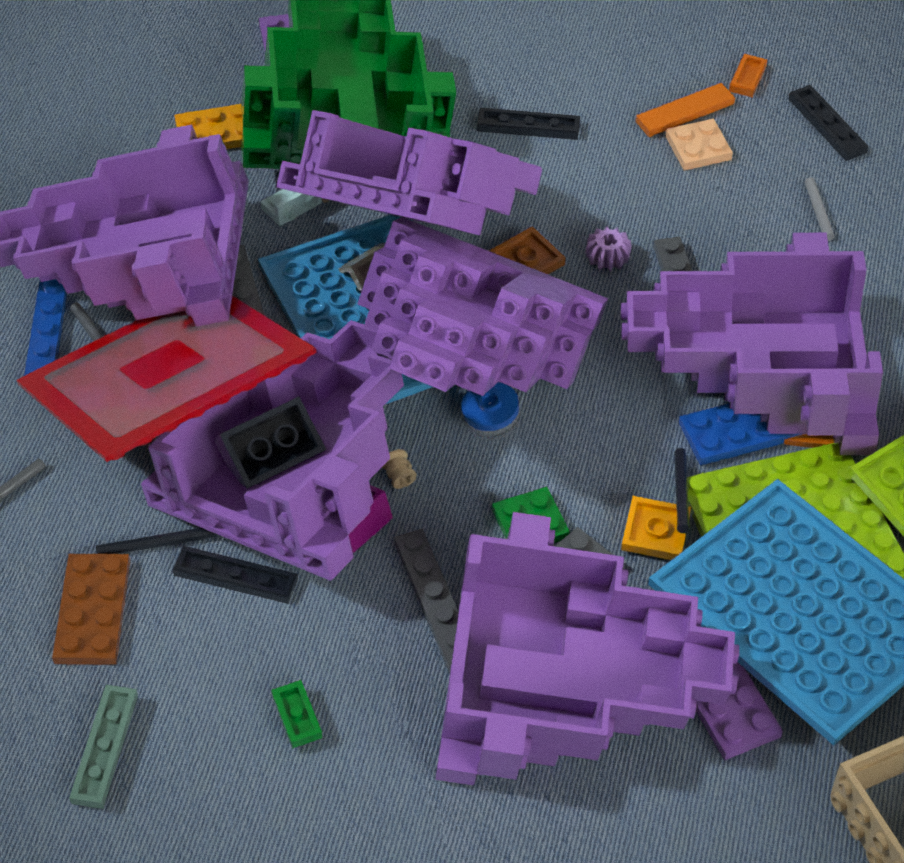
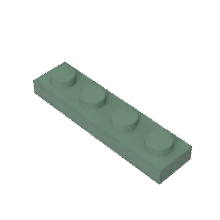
[69,685,138,809]

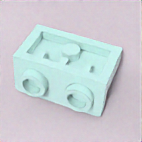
[261,189,322,226]

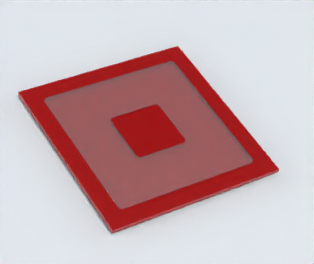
[16,296,317,462]

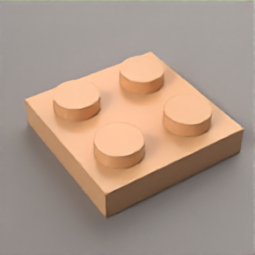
[665,118,733,171]

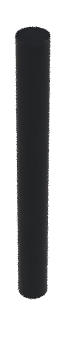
[674,448,689,533]
[96,528,217,554]

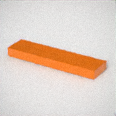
[636,83,735,137]

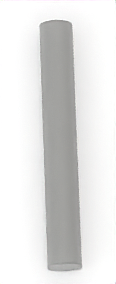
[804,177,835,241]

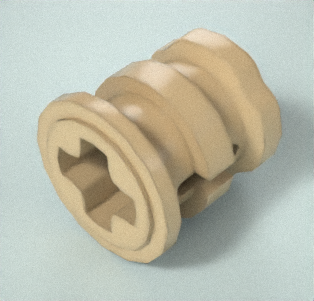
[382,449,417,489]

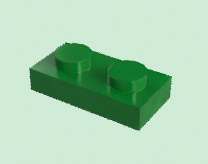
[271,680,323,749]

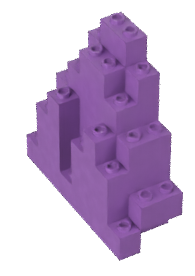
[276,110,542,235]
[0,124,249,327]
[357,217,608,396]
[621,232,883,455]
[141,320,404,581]
[435,512,739,785]

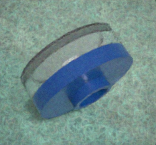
[461,382,521,440]

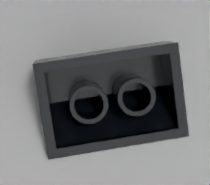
[214,397,327,489]

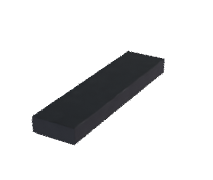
[788,85,869,161]
[477,108,580,140]
[173,546,298,604]

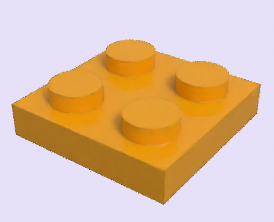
[621,496,691,560]

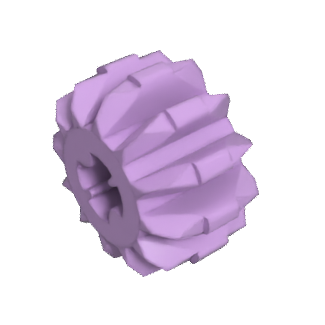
[585,226,632,272]

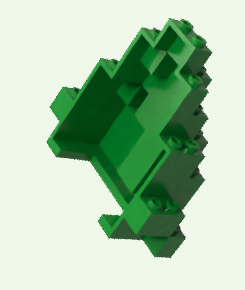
[241,0,456,169]

